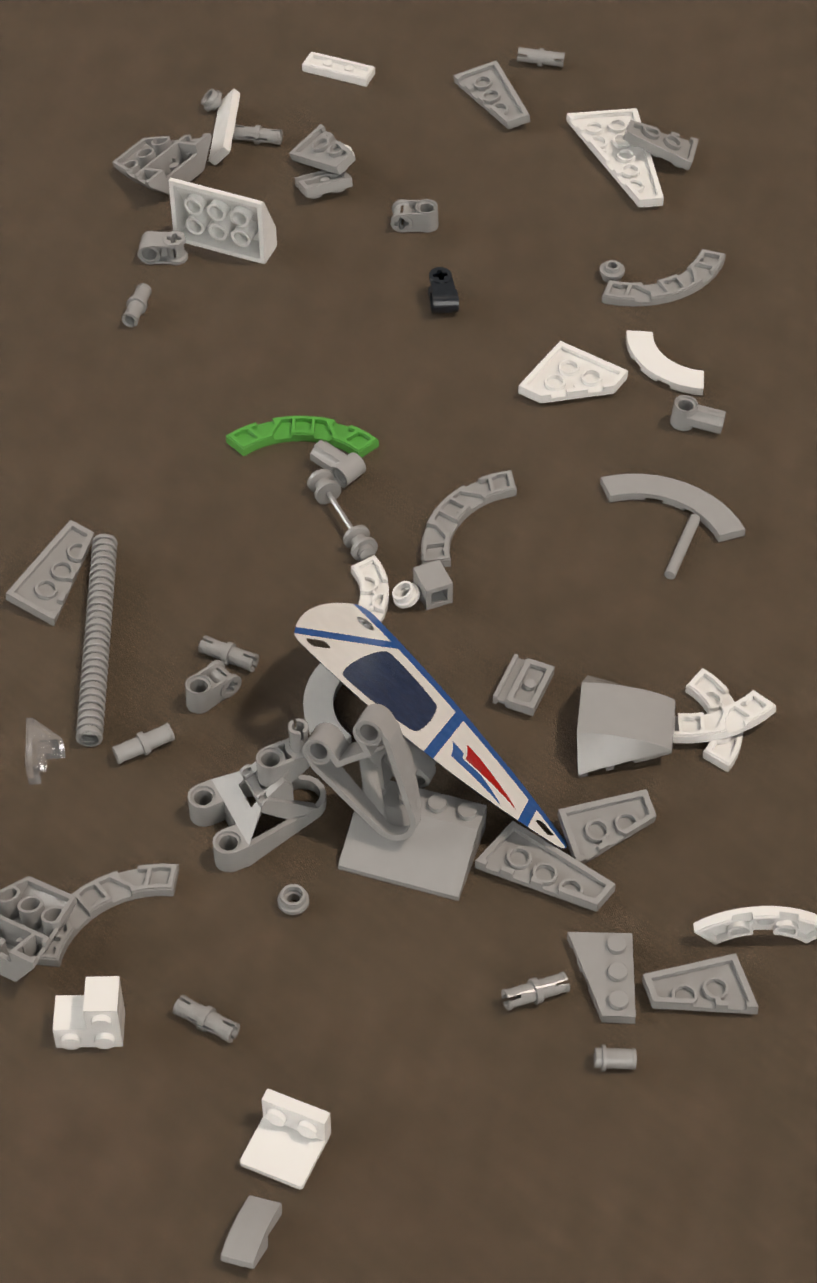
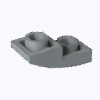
[221,1195,282,1269]

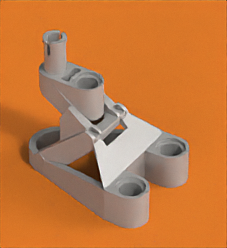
[303,704,436,841]
[187,718,327,872]

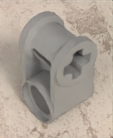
[390,199,439,233]
[138,231,188,265]
[185,660,242,714]

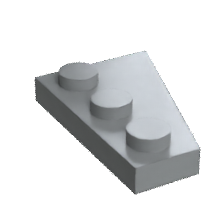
[623,120,699,170]
[557,789,657,864]

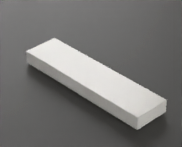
[208,88,240,165]

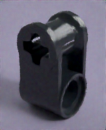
[428,267,459,315]

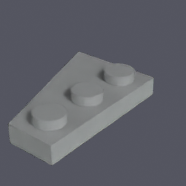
[289,124,356,175]
[567,932,636,1024]
[642,953,759,1014]

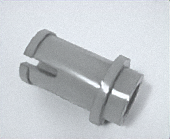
[594,1044,637,1072]

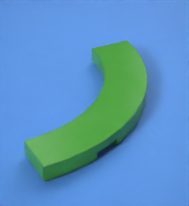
[226,416,379,458]

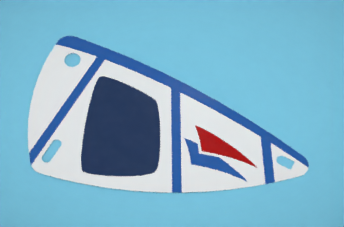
[294,603,567,849]

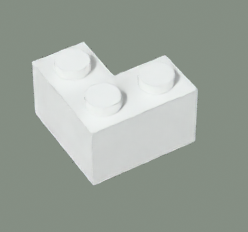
[53,976,125,1050]

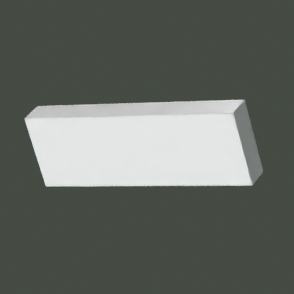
[302,52,375,87]

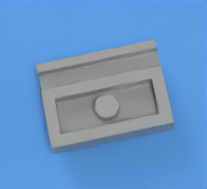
[294,170,353,199]
[493,654,555,716]

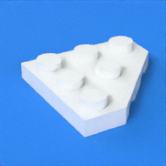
[518,341,628,403]

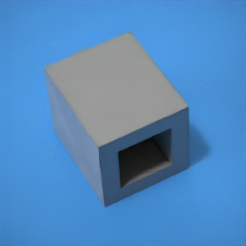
[413,560,453,610]

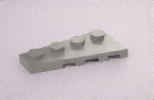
[453,60,530,129]
[6,520,94,626]
[475,821,616,912]

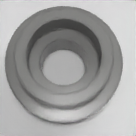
[201,88,223,112]
[599,260,625,283]
[277,884,309,915]

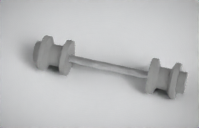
[307,469,378,561]

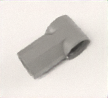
[670,395,726,434]
[310,440,366,488]

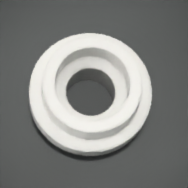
[392,581,421,609]

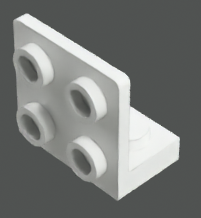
[240,1088,331,1190]

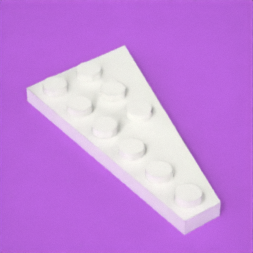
[566,108,664,207]

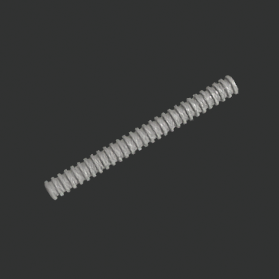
[75,533,118,747]

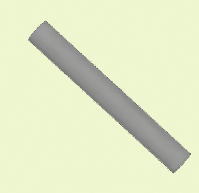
[664,514,701,580]

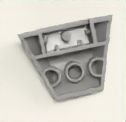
[112,133,212,195]
[577,675,676,778]
[0,876,77,982]

